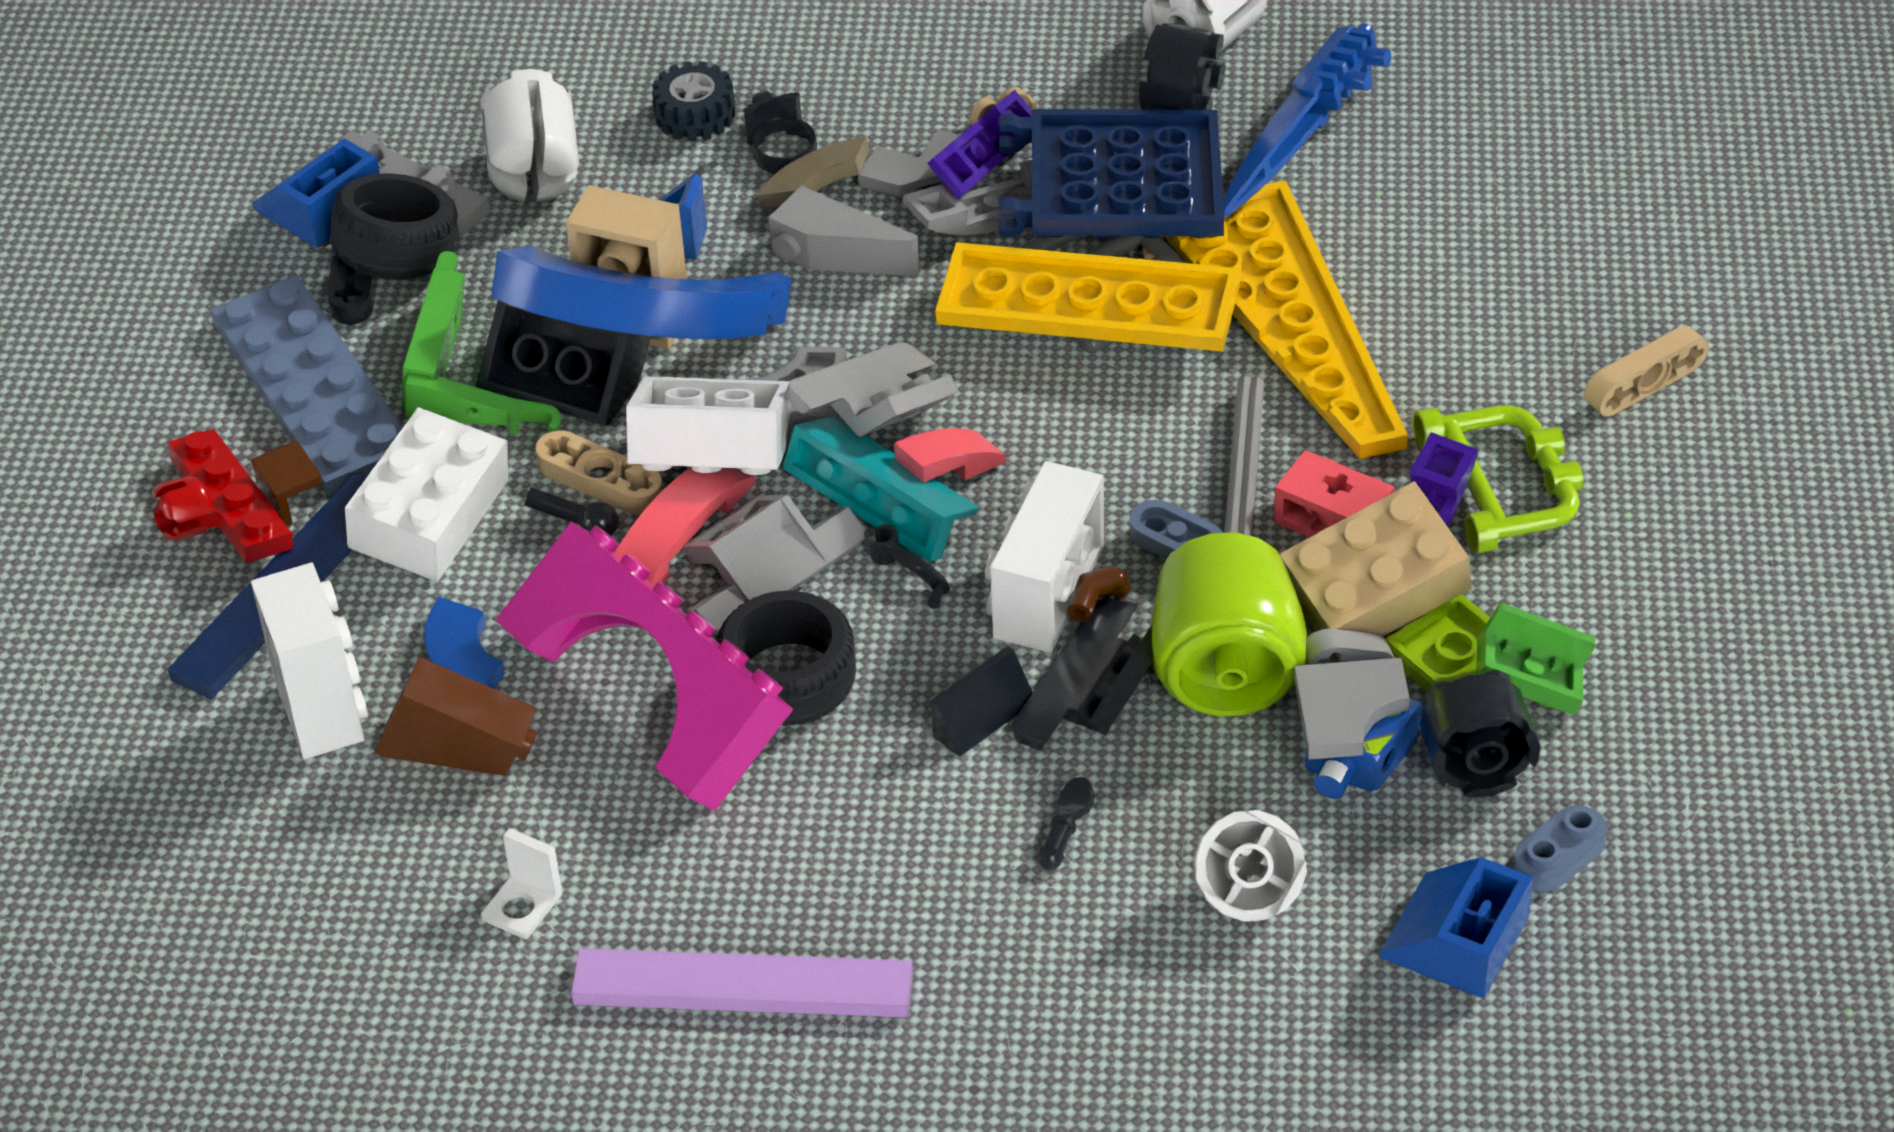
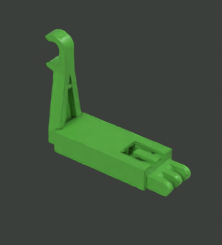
[402,251,561,436]

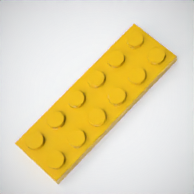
[935,242,1240,352]

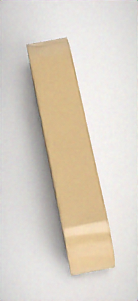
[1584,325,1709,417]
[536,430,663,515]

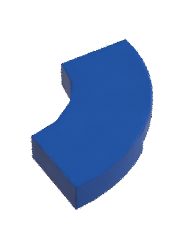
[425,597,505,689]

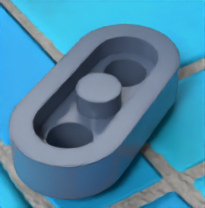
[1130,500,1222,560]
[1513,805,1607,892]

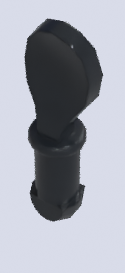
[1038,777,1095,870]

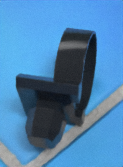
[744,90,817,174]

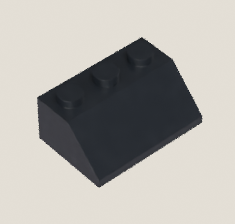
[475,300,651,426]

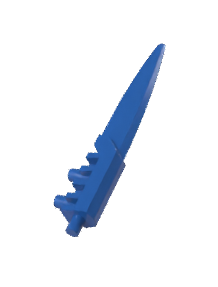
[1223,23,1391,217]

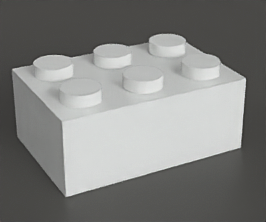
[626,376,792,475]
[345,407,508,582]
[985,461,1104,653]
[251,562,369,760]

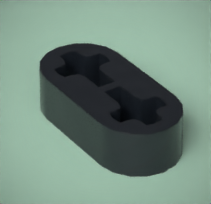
[327,254,377,325]

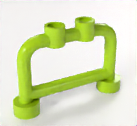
[1412,405,1583,554]

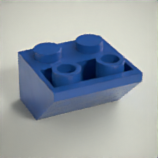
[252,138,380,248]
[1380,857,1533,999]

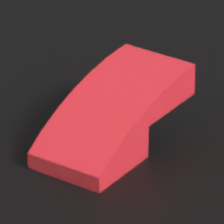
[894,428,1006,483]

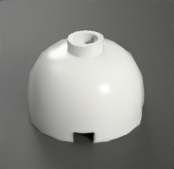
[1194,810,1307,922]

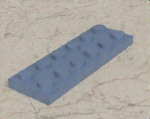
[210,275,403,496]

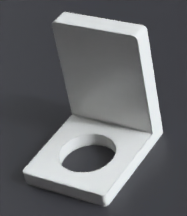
[481,828,563,939]

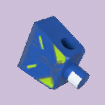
[1305,698,1422,799]

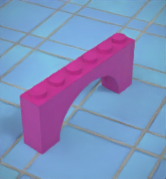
[496,521,794,811]

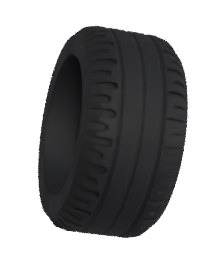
[330,173,458,280]
[717,590,856,726]

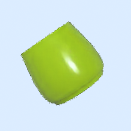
[1152,532,1307,717]

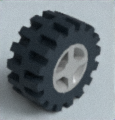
[652,61,735,141]

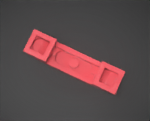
[615,467,755,586]

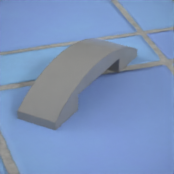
[902,160,1032,235]

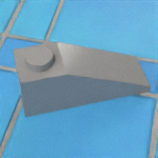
[768,186,920,276]

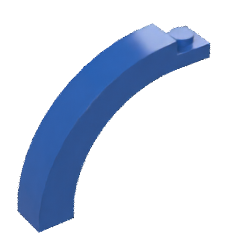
[491,246,792,339]

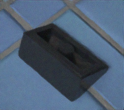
[931,646,1033,756]

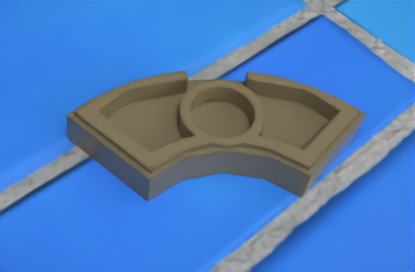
[757,136,870,210]

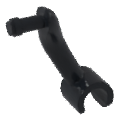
[869,524,950,609]

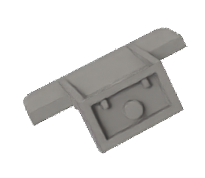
[785,342,959,437]
[683,494,864,636]

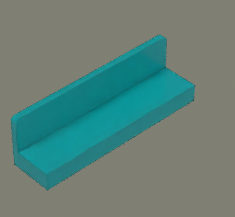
[782,416,979,562]

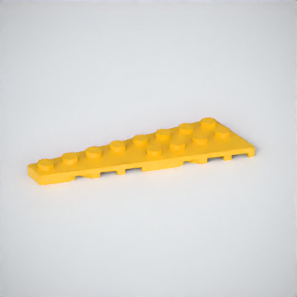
[1164,180,1408,459]

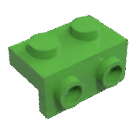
[1476,603,1595,715]

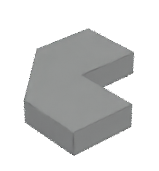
[858,129,960,198]

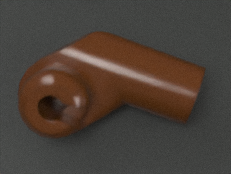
[1067,566,1130,622]

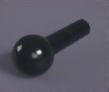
[525,487,619,536]

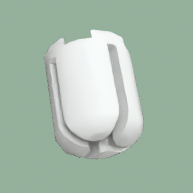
[1143,0,1267,50]
[481,69,579,203]

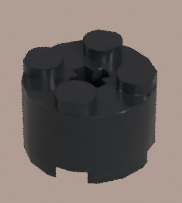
[1139,23,1226,110]
[1420,670,1541,798]

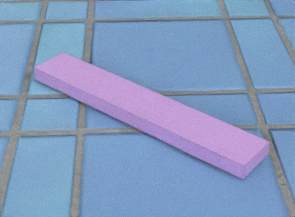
[571,948,913,1018]

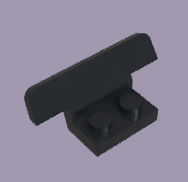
[1012,598,1154,751]

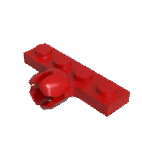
[151,429,293,563]

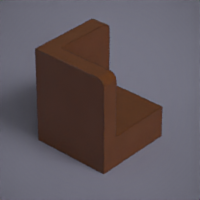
[251,440,322,527]

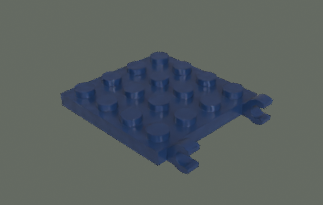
[998,109,1224,238]

